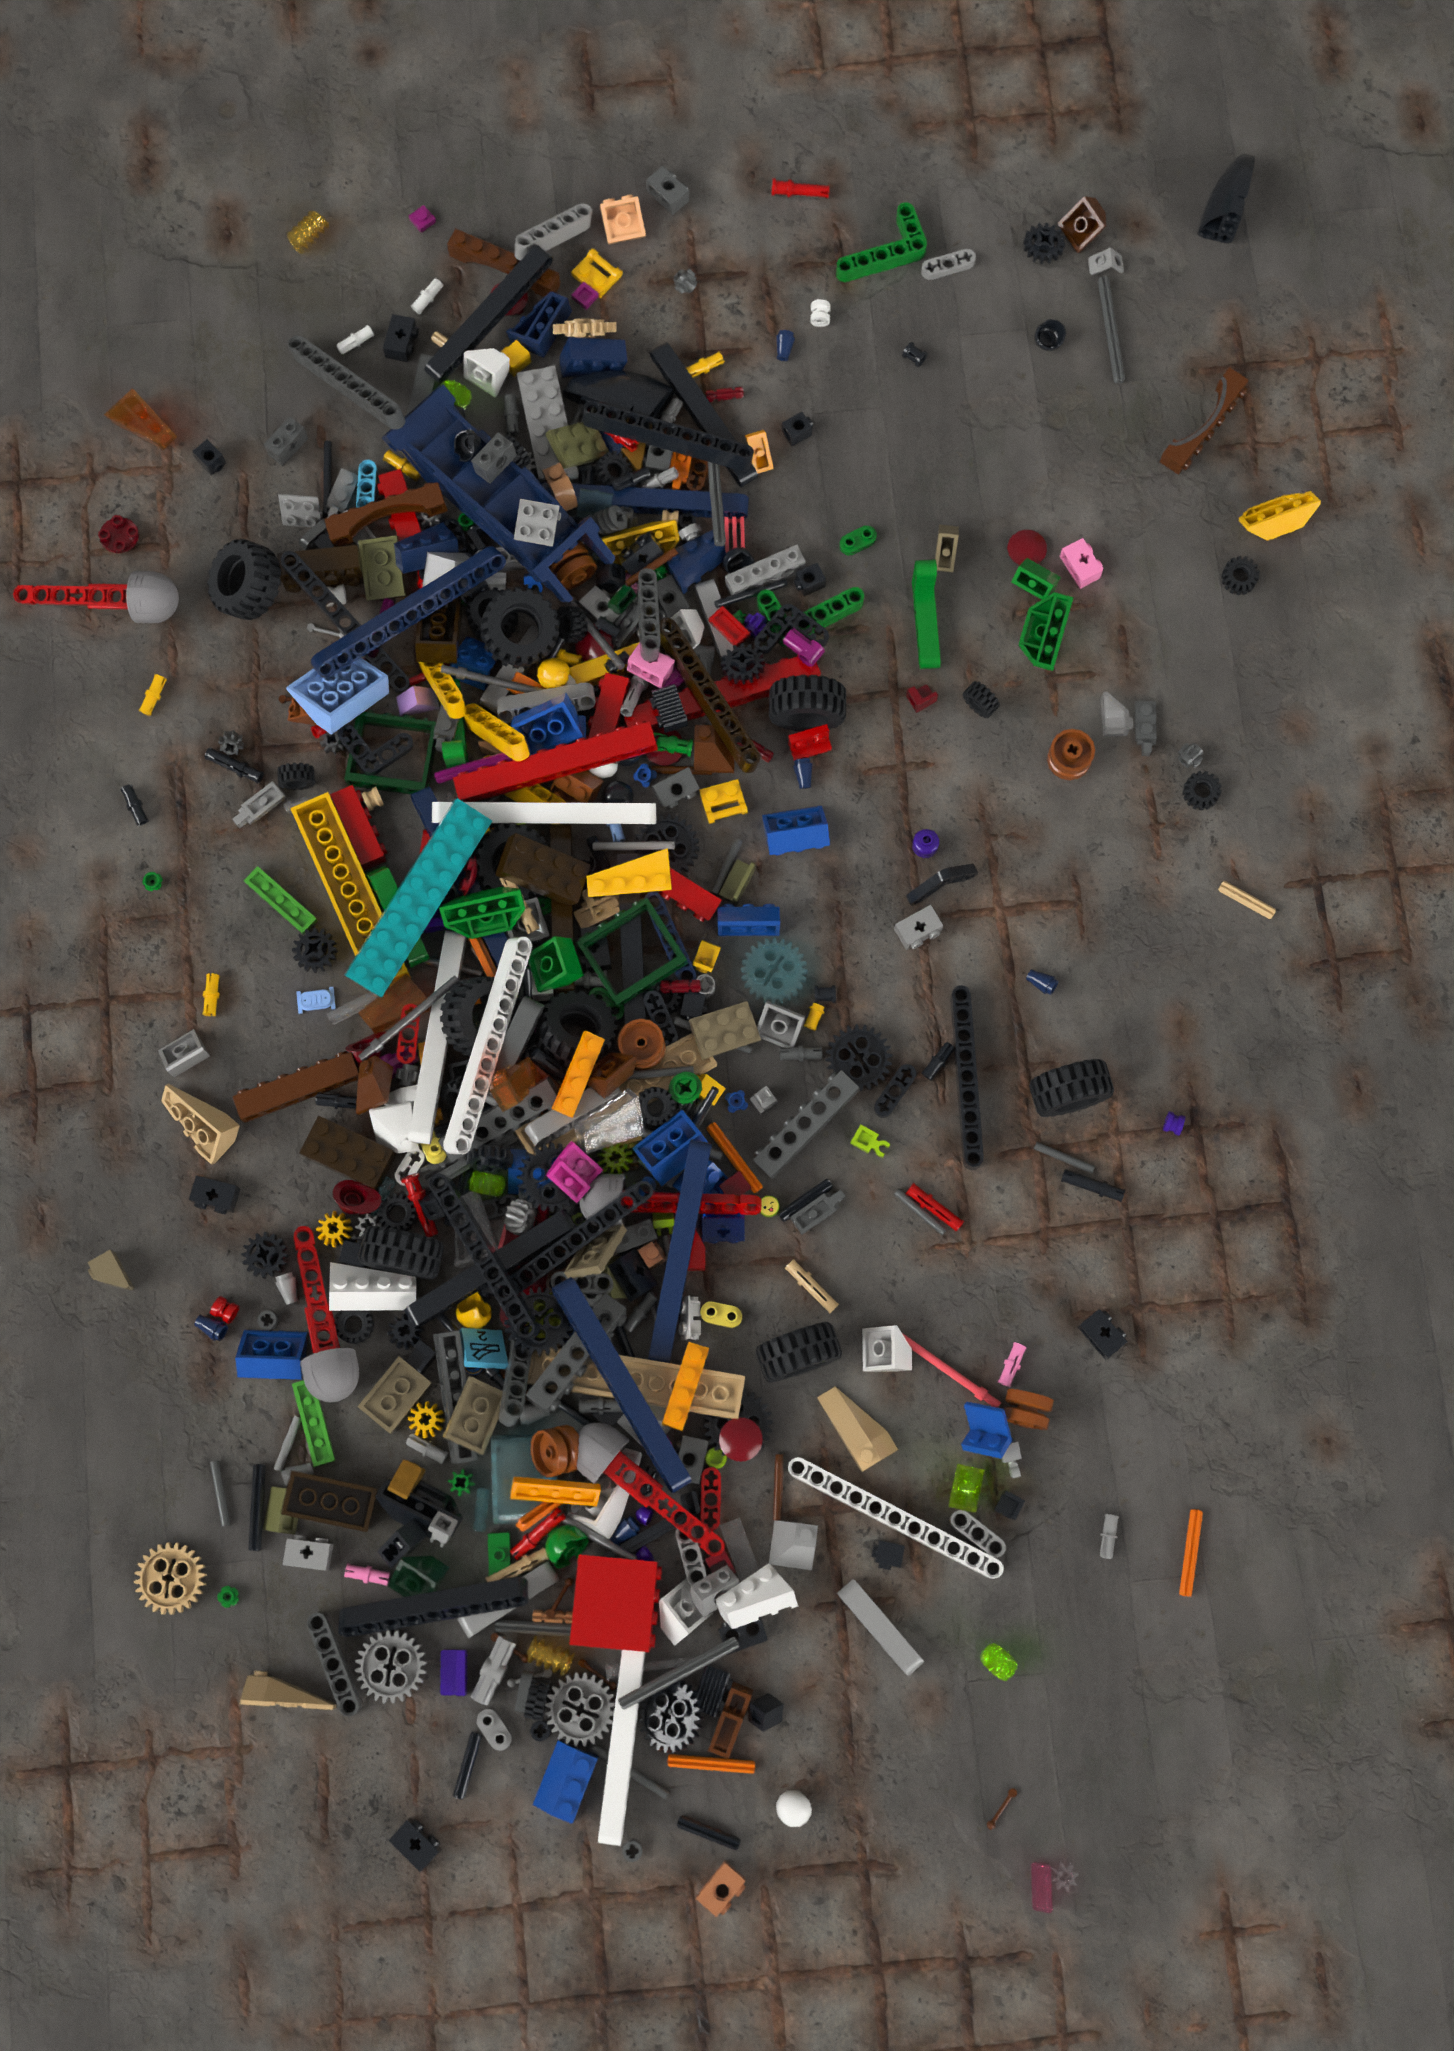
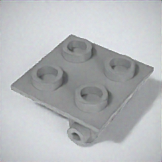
[278,494,323,527]
[514,499,561,547]

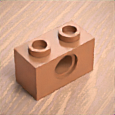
[696,1860,746,1917]

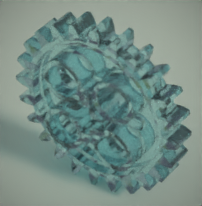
[741,937,808,1004]

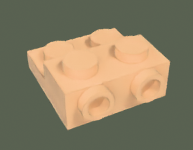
[600,195,646,244]

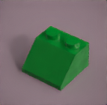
[528,936,584,992]

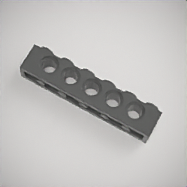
[753,1070,860,1179]
[438,1075,559,1162]
[526,1293,627,1415]
[433,1330,477,1464]

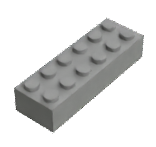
[517,366,579,483]

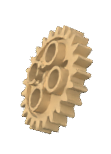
[553,318,616,338]
[134,1542,207,1615]

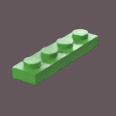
[244,866,318,935]
[292,1380,336,1467]

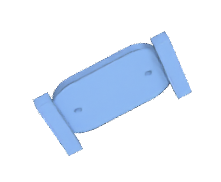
[296,987,336,1014]

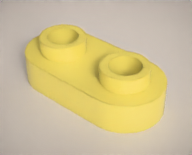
[419,1130,447,1164]
[700,1302,742,1328]

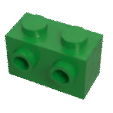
[1011,558,1061,600]

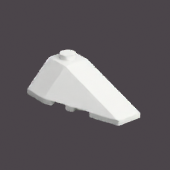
[567,1448,642,1539]

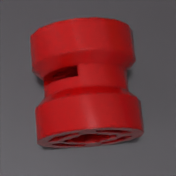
[210,1296,240,1324]

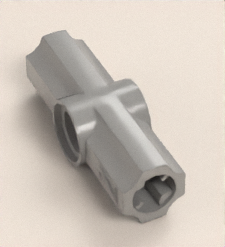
[471,1635,517,1705]

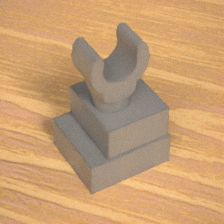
[750,1086,777,1115]
[1001,1440,1022,1478]
[428,1511,458,1547]

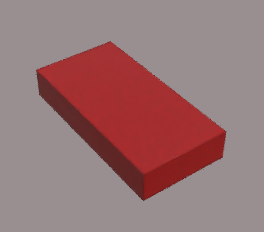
[708,606,751,647]

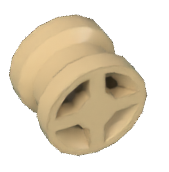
[662,510,679,528]
[361,787,384,811]

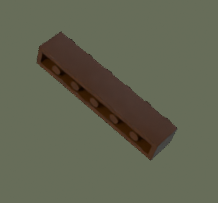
[232,1051,359,1123]

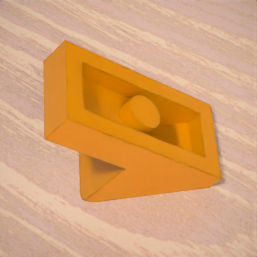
[745,430,774,473]

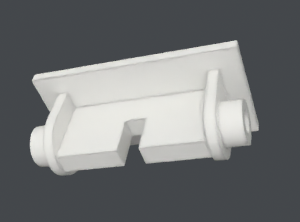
[678,1296,701,1341]

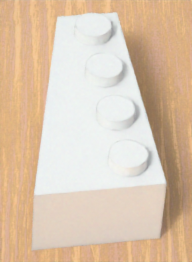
[329,1262,416,1311]

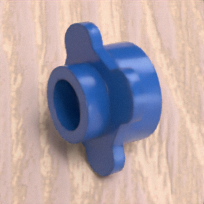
[633,763,657,788]
[725,1090,748,1113]

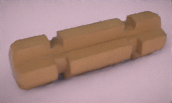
[532,1610,573,1624]

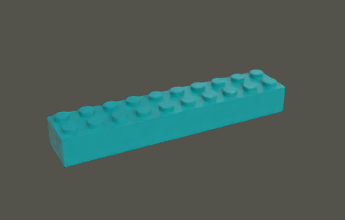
[344,798,492,998]

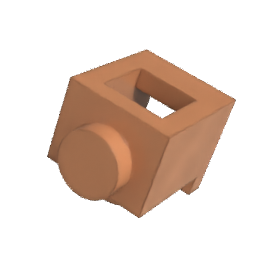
[638,1241,667,1271]

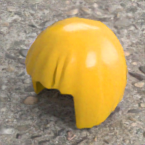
[537,658,571,689]
[456,1292,492,1329]

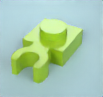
[850,1124,890,1158]

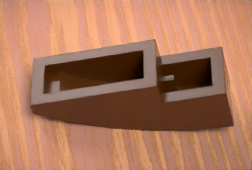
[708,1682,754,1759]

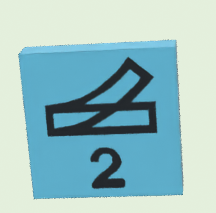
[460,1328,508,1369]

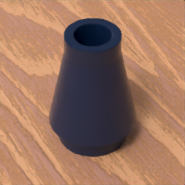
[776,330,795,361]
[793,758,813,789]
[1026,969,1058,995]
[194,1315,228,1341]
[609,1516,641,1545]

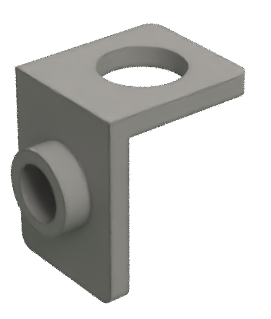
[1088,248,1124,276]

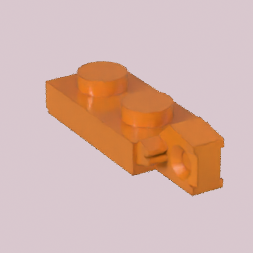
[670,452,693,490]

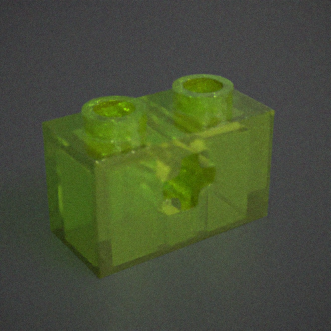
[948,1464,985,1513]

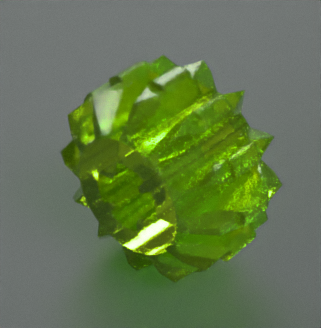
[442,380,472,409]
[597,1140,633,1174]
[469,1171,505,1197]
[980,1643,1018,1681]

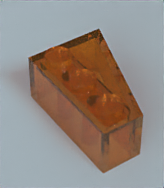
[104,388,177,450]
[358,974,432,1034]
[489,1057,542,1112]

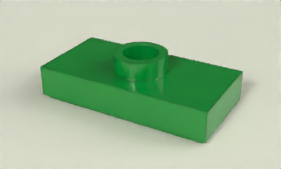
[488,1533,511,1576]

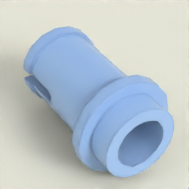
[606,824,626,842]

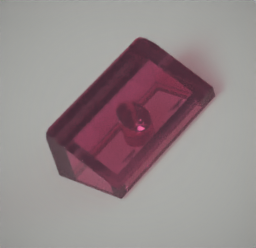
[1031,1863,1052,1913]

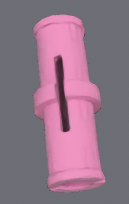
[998,1342,1027,1387]
[344,1563,391,1586]

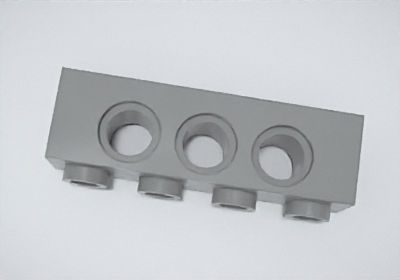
[725,545,806,596]

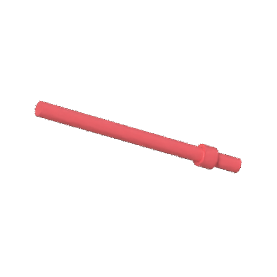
[901,1332,1002,1407]

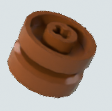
[548,541,597,590]
[1047,729,1095,780]
[618,1019,666,1070]
[1003,1389,1054,1430]
[531,1424,579,1478]

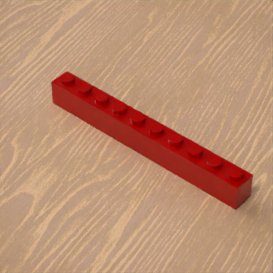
[622,655,821,730]
[453,721,658,802]

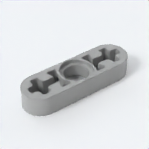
[921,249,976,280]

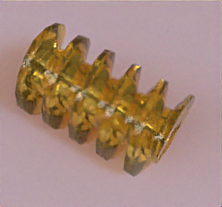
[287,210,329,254]
[527,1635,576,1677]

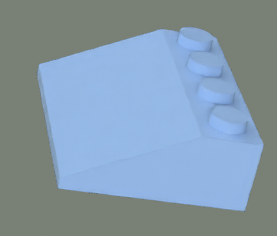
[286,653,389,734]

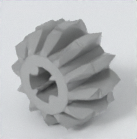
[504,1199,537,1236]

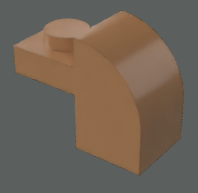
[542,463,578,511]

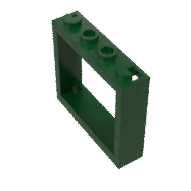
[344,710,437,794]
[577,898,688,1008]

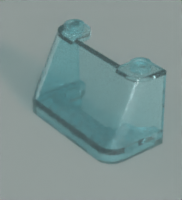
[491,1434,553,1525]

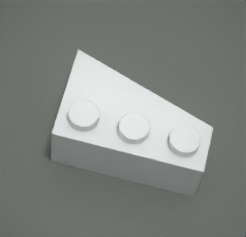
[715,1563,798,1629]

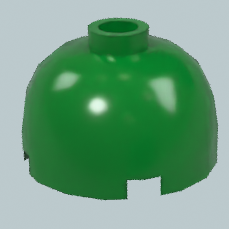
[545,1525,589,1568]

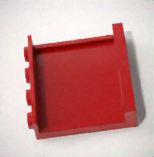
[569,1555,662,1652]

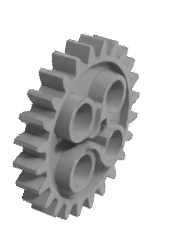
[355,1630,427,1704]
[545,1672,615,1746]

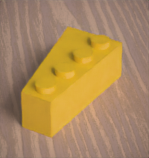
[586,848,672,897]

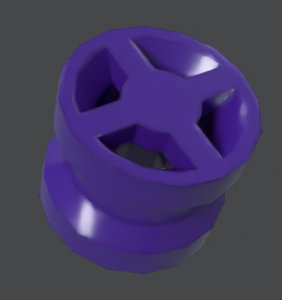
[1163,1111,1186,1136]

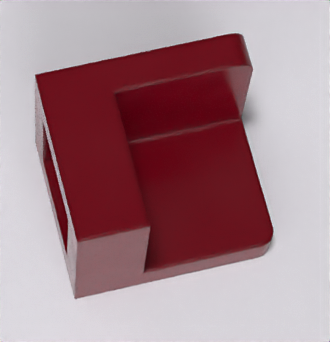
[906,685,938,713]
[719,1171,751,1196]
[705,1550,737,1574]

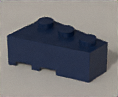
[506,292,572,358]
[559,337,628,378]
[394,522,459,574]
[664,530,726,595]

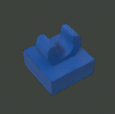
[523,574,543,592]

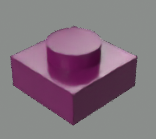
[409,205,436,233]
[571,282,599,310]

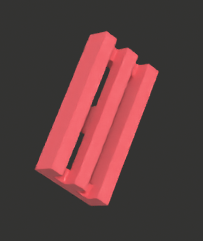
[724,517,745,554]

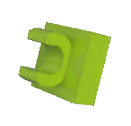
[652,1213,674,1236]

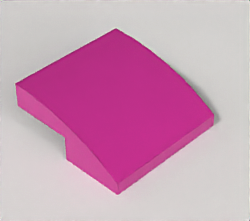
[546,1141,603,1203]

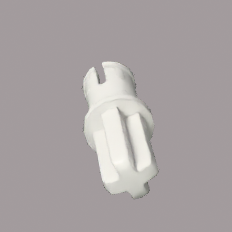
[411,278,443,314]
[336,325,374,354]

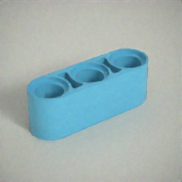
[356,460,379,508]

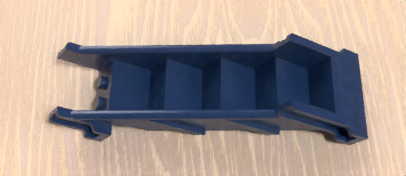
[381,384,615,602]

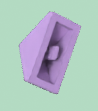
[396,686,440,717]

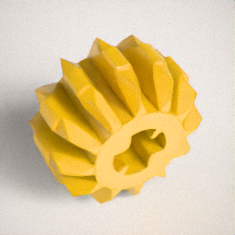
[316,1211,353,1248]
[408,1401,445,1439]

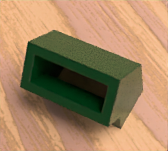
[608,585,637,615]

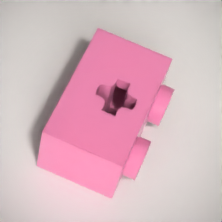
[1060,538,1103,589]
[627,642,675,688]

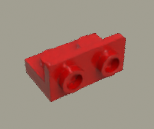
[788,724,832,760]

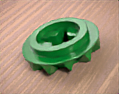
[669,1072,703,1105]

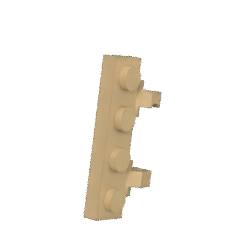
[573,888,654,928]

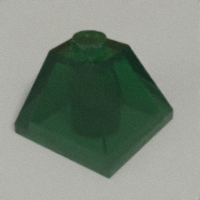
[388,1556,450,1597]

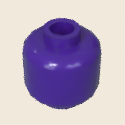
[912,829,939,858]

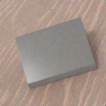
[757,1001,805,1048]
[158,1029,210,1078]

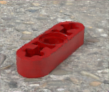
[397,1004,420,1064]
[701,1467,721,1531]

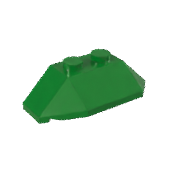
[1018,592,1074,671]
[439,887,525,939]

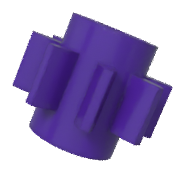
[744,613,768,638]

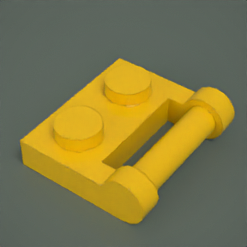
[571,248,623,298]
[699,779,748,824]

